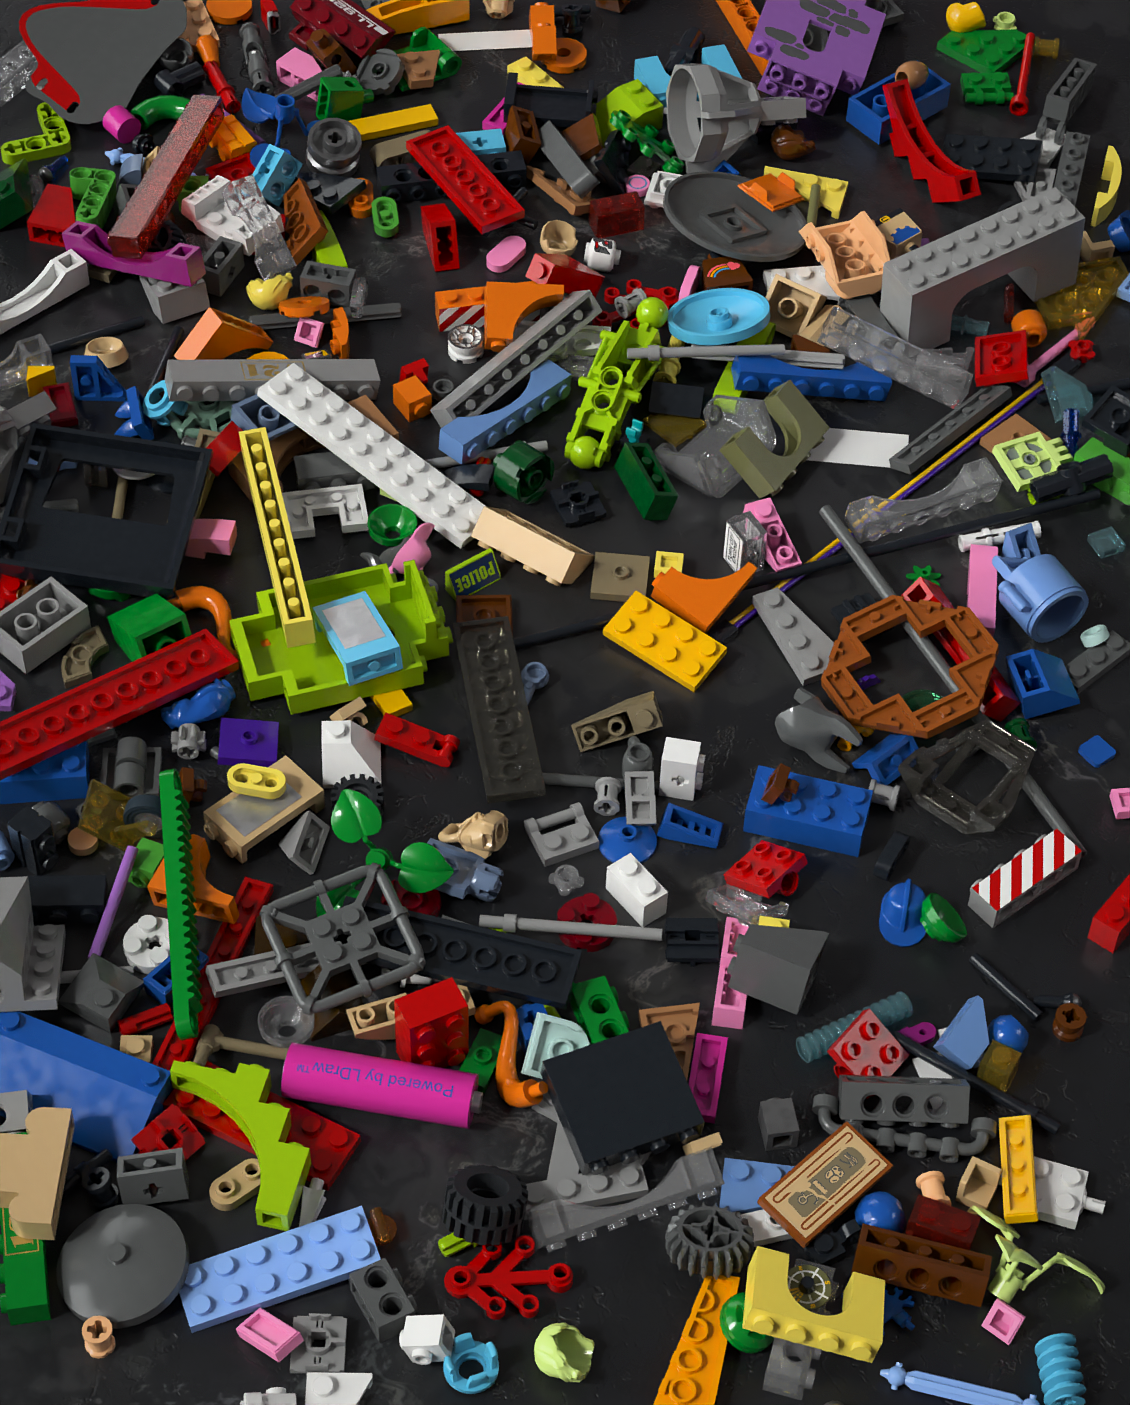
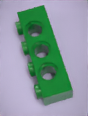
[569,976,629,1044]

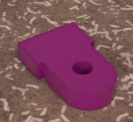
[898,1022,936,1054]

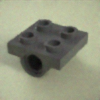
[99,737,163,801]

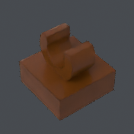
[761,763,800,805]
[179,767,207,804]

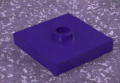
[218,717,279,767]

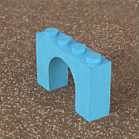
[634,44,742,107]

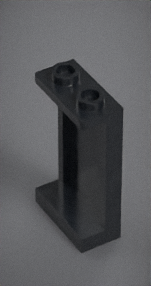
[503,72,598,128]

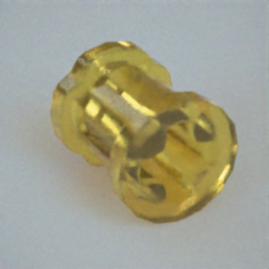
[1033,36,1059,59]

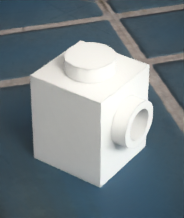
[399,1314,455,1365]

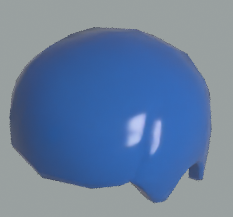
[854,1191,907,1233]

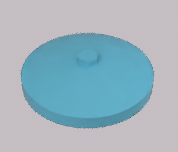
[667,288,771,345]

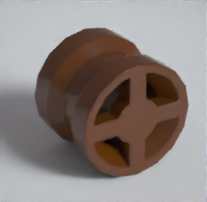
[1052,1003,1087,1042]

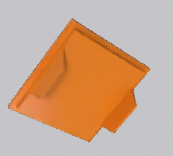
[737,172,805,212]

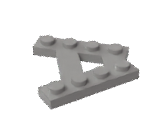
[524,1092,651,1220]

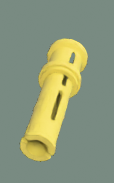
[653,335,685,384]

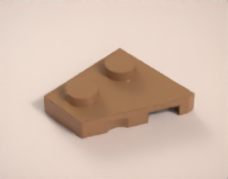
[397,50,440,89]

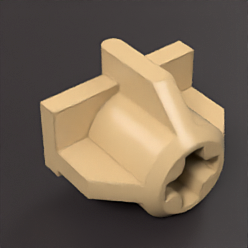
[483,0,515,19]

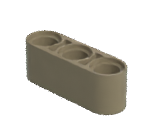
[369,130,431,167]

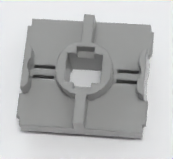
[290,1313,347,1376]

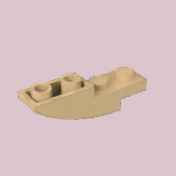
[346,985,475,1040]

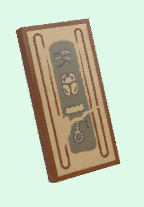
[757,1121,893,1248]

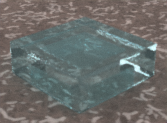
[1087,526,1126,559]

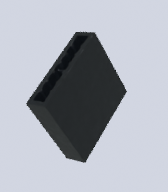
[540,1021,705,1176]

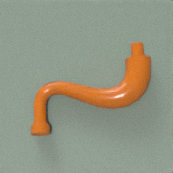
[167,586,271,660]
[474,1001,548,1108]

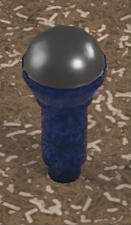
[39,155,68,182]

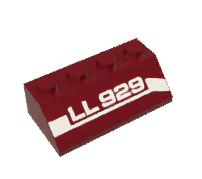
[289,0,396,63]

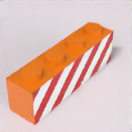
[435,281,540,332]

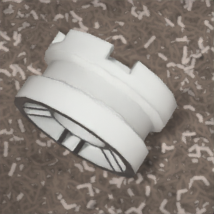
[448,324,484,364]

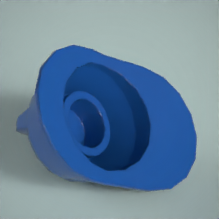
[1107,210,1130,253]
[879,878,926,947]

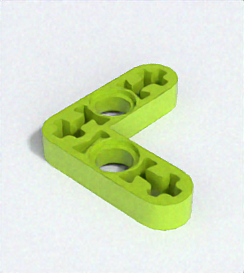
[1,102,71,165]

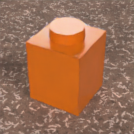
[393,375,432,422]

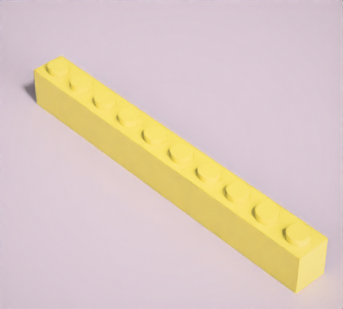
[239,427,316,648]

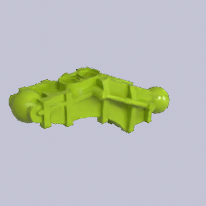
[564,297,669,469]

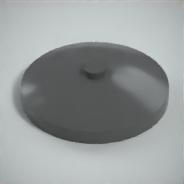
[56,1204,189,1329]

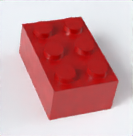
[394,977,469,1068]

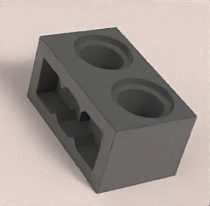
[300,261,357,307]
[349,1258,418,1343]

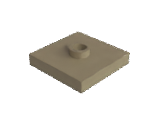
[590,552,650,602]

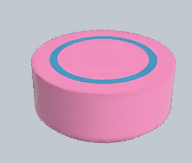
[625,175,650,198]

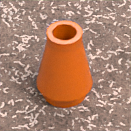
[195,35,220,67]

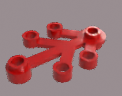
[592,279,680,330]
[444,1235,573,1320]

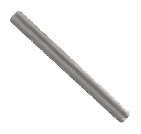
[691,344,845,370]

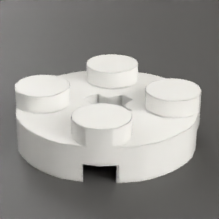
[123,915,170,974]

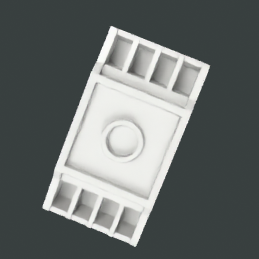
[181,175,284,256]

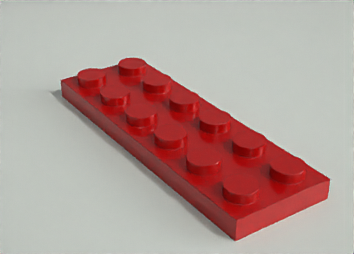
[406,125,525,234]
[163,1061,361,1191]

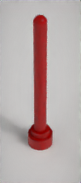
[1009,32,1035,116]

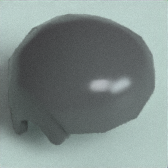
[158,38,194,72]

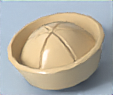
[84,337,128,368]

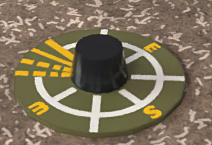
[788,1265,832,1310]

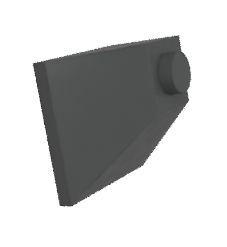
[58,953,144,1034]

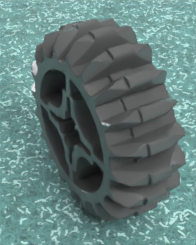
[665,1203,754,1280]

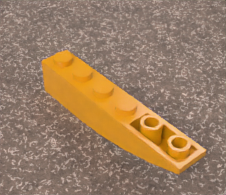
[366,0,470,35]

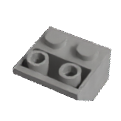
[140,276,210,324]

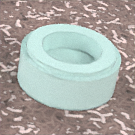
[1080,625,1110,647]

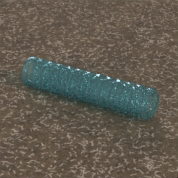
[796,991,913,1063]

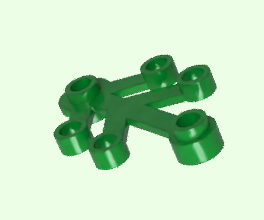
[610,110,684,174]

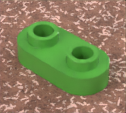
[372,197,399,238]

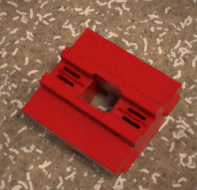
[131,1104,206,1161]

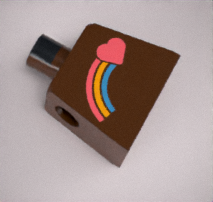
[306,29,358,75]
[701,252,753,291]

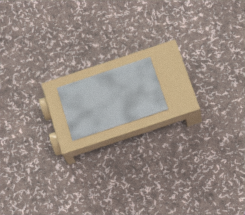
[203,756,325,864]

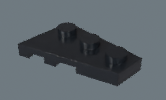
[290,170,367,215]

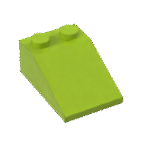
[596,79,664,148]

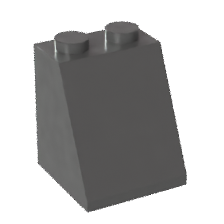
[727,924,829,1015]

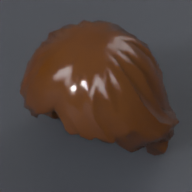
[770,124,816,161]

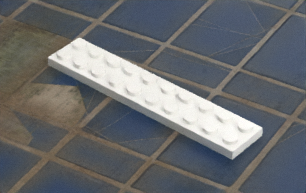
[257,363,485,549]

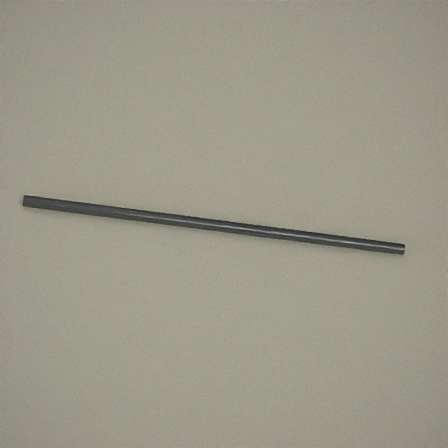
[819,505,1087,859]

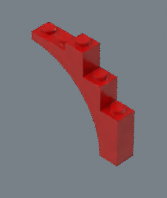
[882,78,981,203]

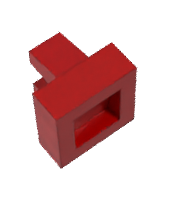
[399,358,429,387]

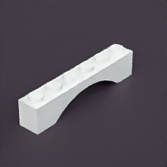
[0,249,89,334]

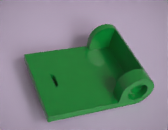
[381,27,462,92]

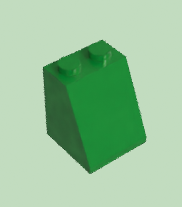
[107,594,192,662]

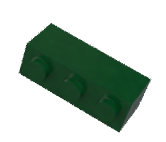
[614,442,679,521]

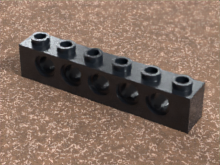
[376,150,527,203]

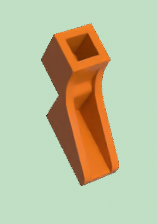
[529,2,557,61]

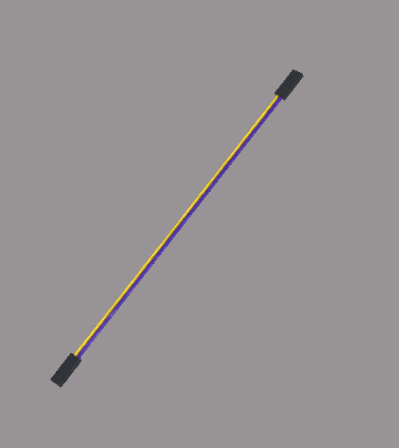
[707,353,1081,645]

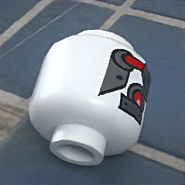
[584,237,621,272]

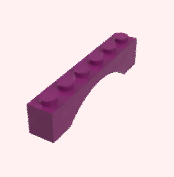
[62,221,206,287]

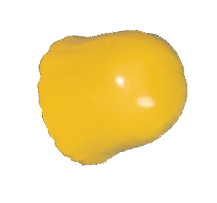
[946,2,986,33]

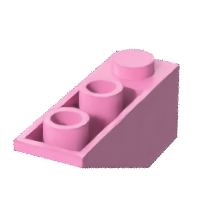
[741,498,802,572]

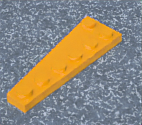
[653,1275,740,1405]

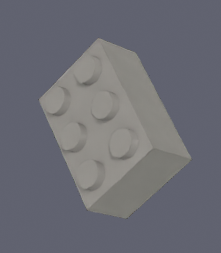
[0,577,91,674]

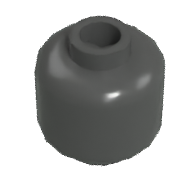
[32,801,71,845]

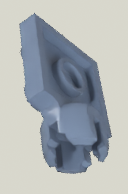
[427,838,504,902]

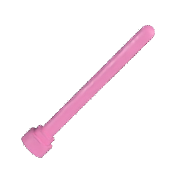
[1017,319,1095,388]

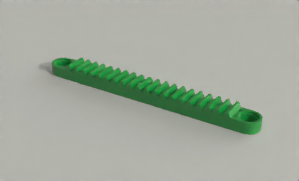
[159,768,203,1041]

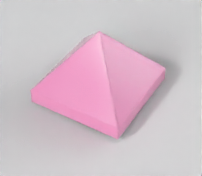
[294,317,325,348]
[981,1298,1026,1345]

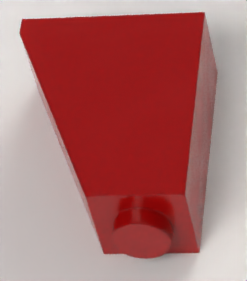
[27,184,76,247]
[420,203,460,272]
[525,253,605,299]

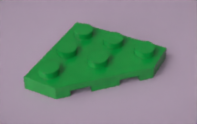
[937,29,1026,73]

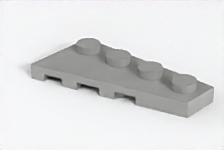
[752,587,834,686]

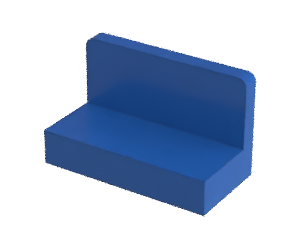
[852,733,924,785]

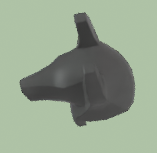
[775,687,863,773]

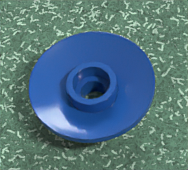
[598,817,657,863]

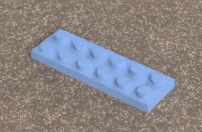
[179,1206,381,1333]

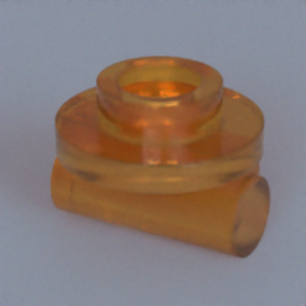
[367,1207,397,1246]

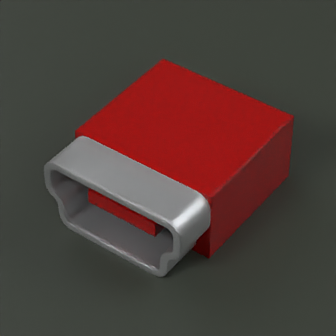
[260,0,281,35]

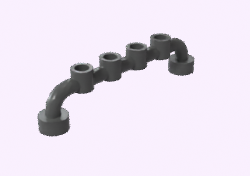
[812,1094,997,1163]

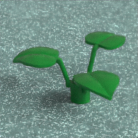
[316,789,454,917]

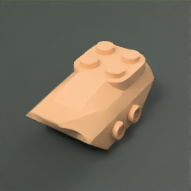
[798,211,890,299]

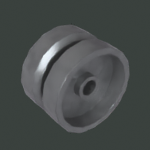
[306,118,362,178]

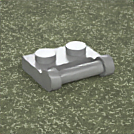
[524,802,599,867]

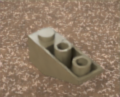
[571,691,663,752]

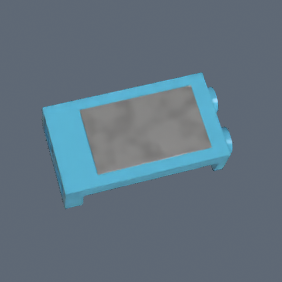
[312,591,403,686]

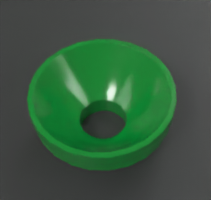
[367,504,417,547]
[920,893,967,943]
[720,1292,775,1354]

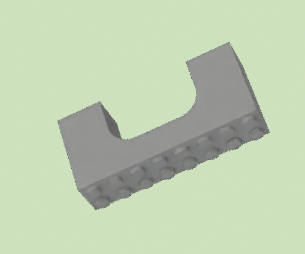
[880,187,1085,360]

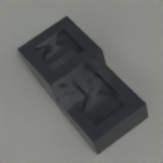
[443,464,495,491]

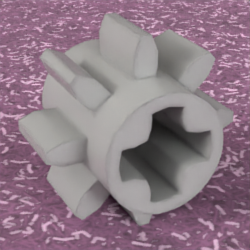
[171,723,207,759]

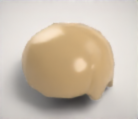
[540,220,578,256]

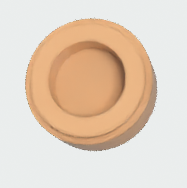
[67,826,98,856]

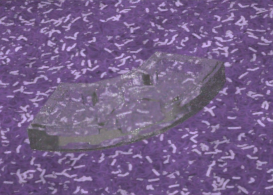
[350,277,369,318]

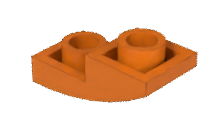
[330,307,350,359]

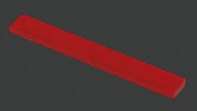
[152,877,274,1071]

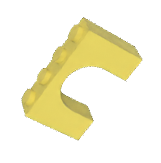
[742,1246,885,1363]

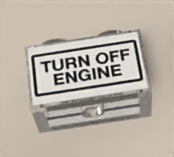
[723,511,767,572]

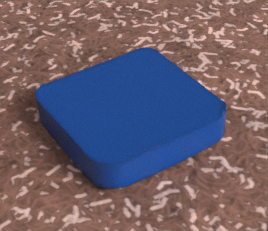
[1078,735,1116,768]

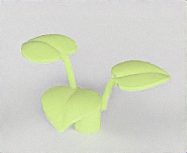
[967,1205,1105,1303]

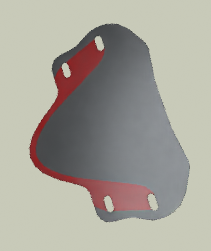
[19,0,187,124]

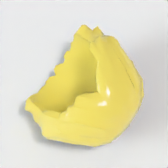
[246,273,293,310]

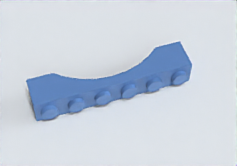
[439,359,572,465]

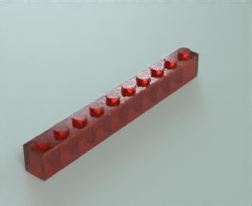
[107,94,225,259]

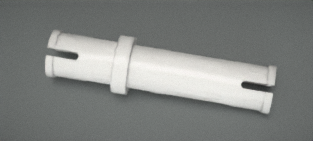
[958,521,1041,552]

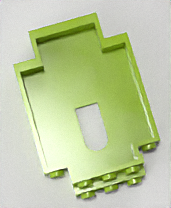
[229,560,453,715]

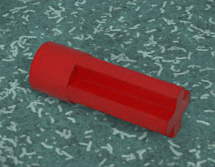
[117,1003,173,1035]

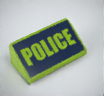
[445,548,501,601]

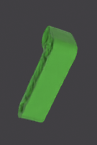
[69,167,117,230]

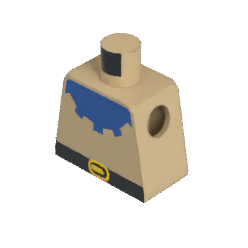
[875,208,922,260]

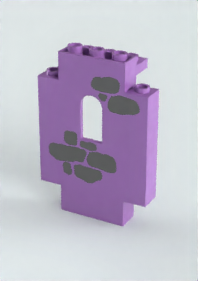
[747,0,886,116]

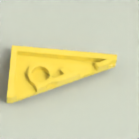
[764,166,848,219]

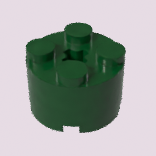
[493,440,554,504]

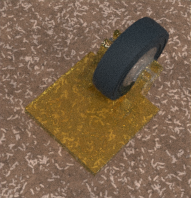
[78,779,163,852]

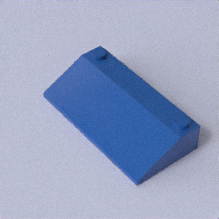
[0,1011,174,1163]

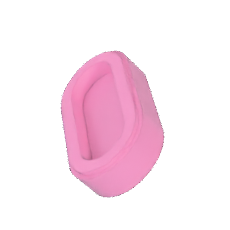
[486,236,526,273]
[678,265,701,301]

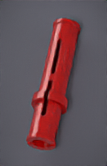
[203,60,241,114]

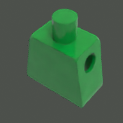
[316,77,374,121]

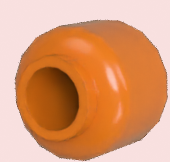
[1011,309,1047,348]

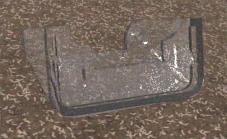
[653,395,776,498]

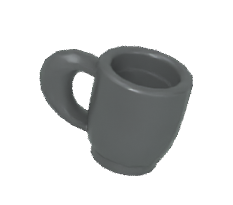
[622,736,654,778]

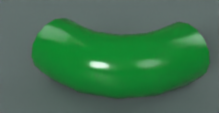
[130,95,196,130]

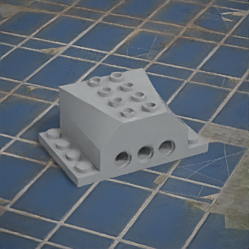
[0,876,66,1012]

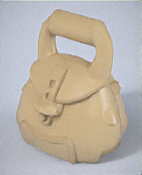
[438,810,509,859]

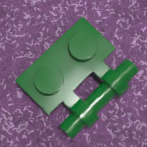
[960,72,1014,105]

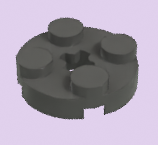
[357,49,405,95]

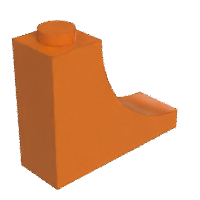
[484,281,564,352]
[174,307,274,360]
[651,562,757,634]
[147,834,239,924]

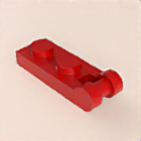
[374,713,460,767]

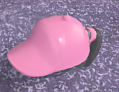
[360,523,435,575]

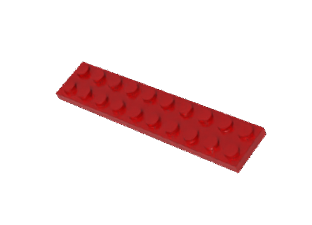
[0,629,239,780]

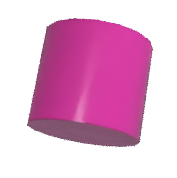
[103,105,141,144]

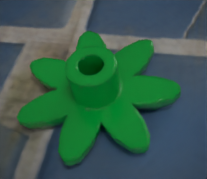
[906,565,941,587]

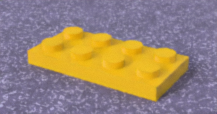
[603,591,727,693]

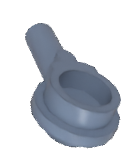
[515,662,549,712]

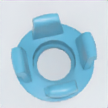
[143,380,188,426]
[443,1332,499,1394]

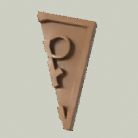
[526,166,613,216]

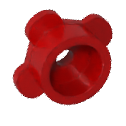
[1068,340,1096,363]

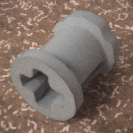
[614,288,647,319]
[594,777,621,816]
[869,779,901,811]

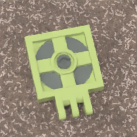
[992,431,1074,492]

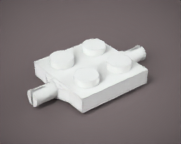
[998,1157,1106,1230]

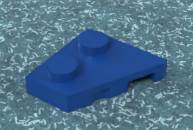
[70,355,127,401]

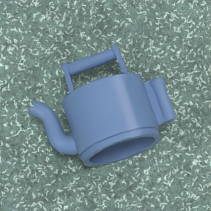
[992,554,1089,643]

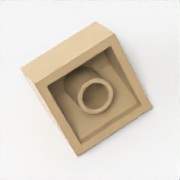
[765,274,827,338]

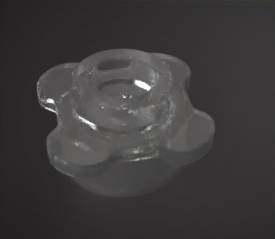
[549,864,584,896]

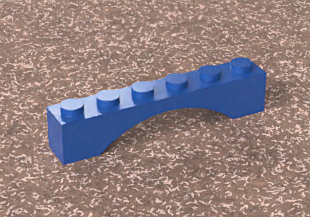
[731,355,892,401]

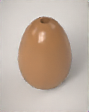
[895,61,929,90]

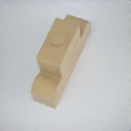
[0,1107,75,1240]

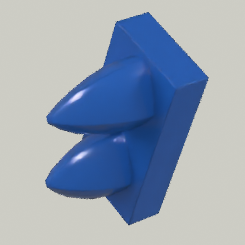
[114,386,154,440]

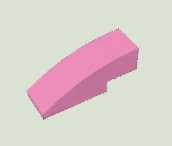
[185,519,237,559]

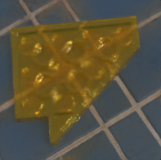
[1035,256,1129,340]

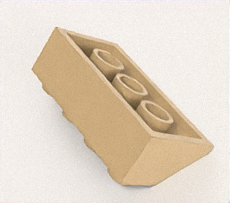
[471,506,595,586]

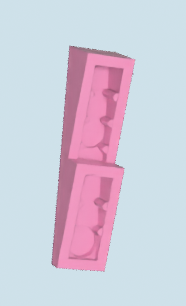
[967,544,998,637]
[712,917,756,1029]

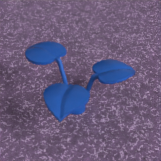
[242,88,320,168]

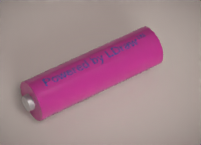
[281,1042,483,1129]

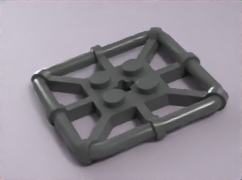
[259,862,426,1016]

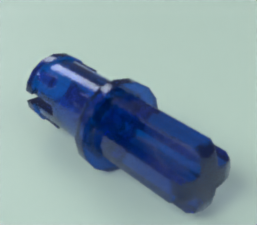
[1060,408,1082,458]

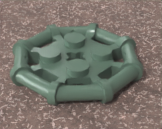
[166,401,240,439]

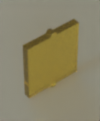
[643,413,706,447]

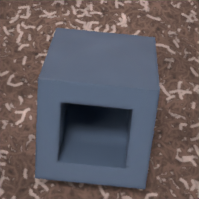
[118,154,145,189]

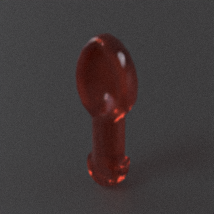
[1003,283,1014,324]

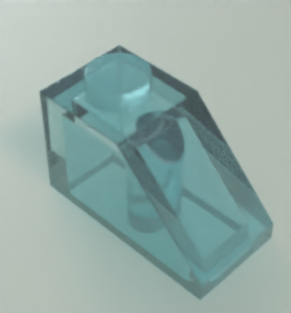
[1041,366,1093,423]

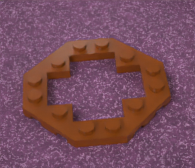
[821,595,999,739]

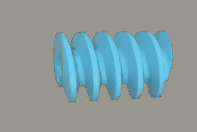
[1034,1333,1086,1405]

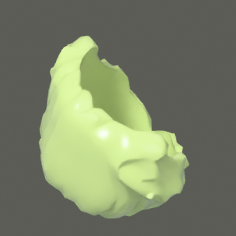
[534,1323,595,1382]

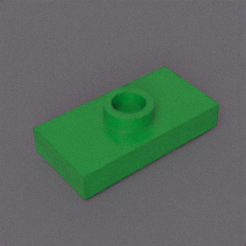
[459,1028,502,1093]

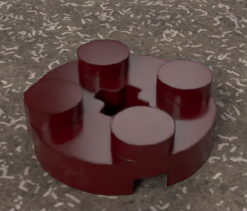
[557,893,617,952]

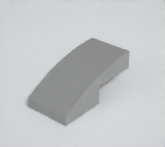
[624,771,656,826]

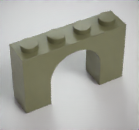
[719,380,830,499]

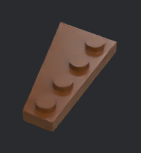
[283,177,328,267]

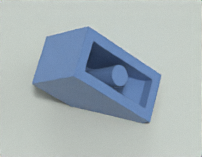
[933,996,989,1070]

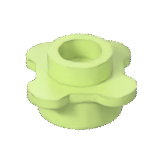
[993,12,1017,30]

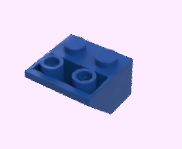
[1006,649,1080,719]

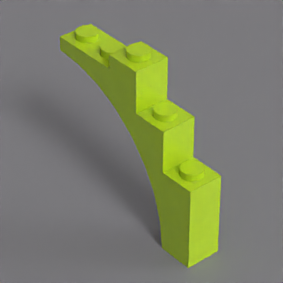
[170,1060,311,1231]

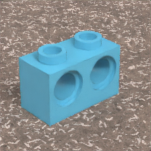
[245,144,303,207]

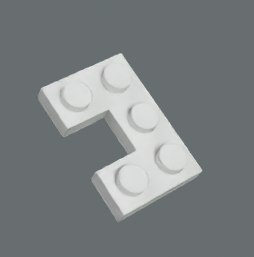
[282,484,368,539]

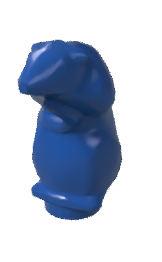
[160,678,236,729]

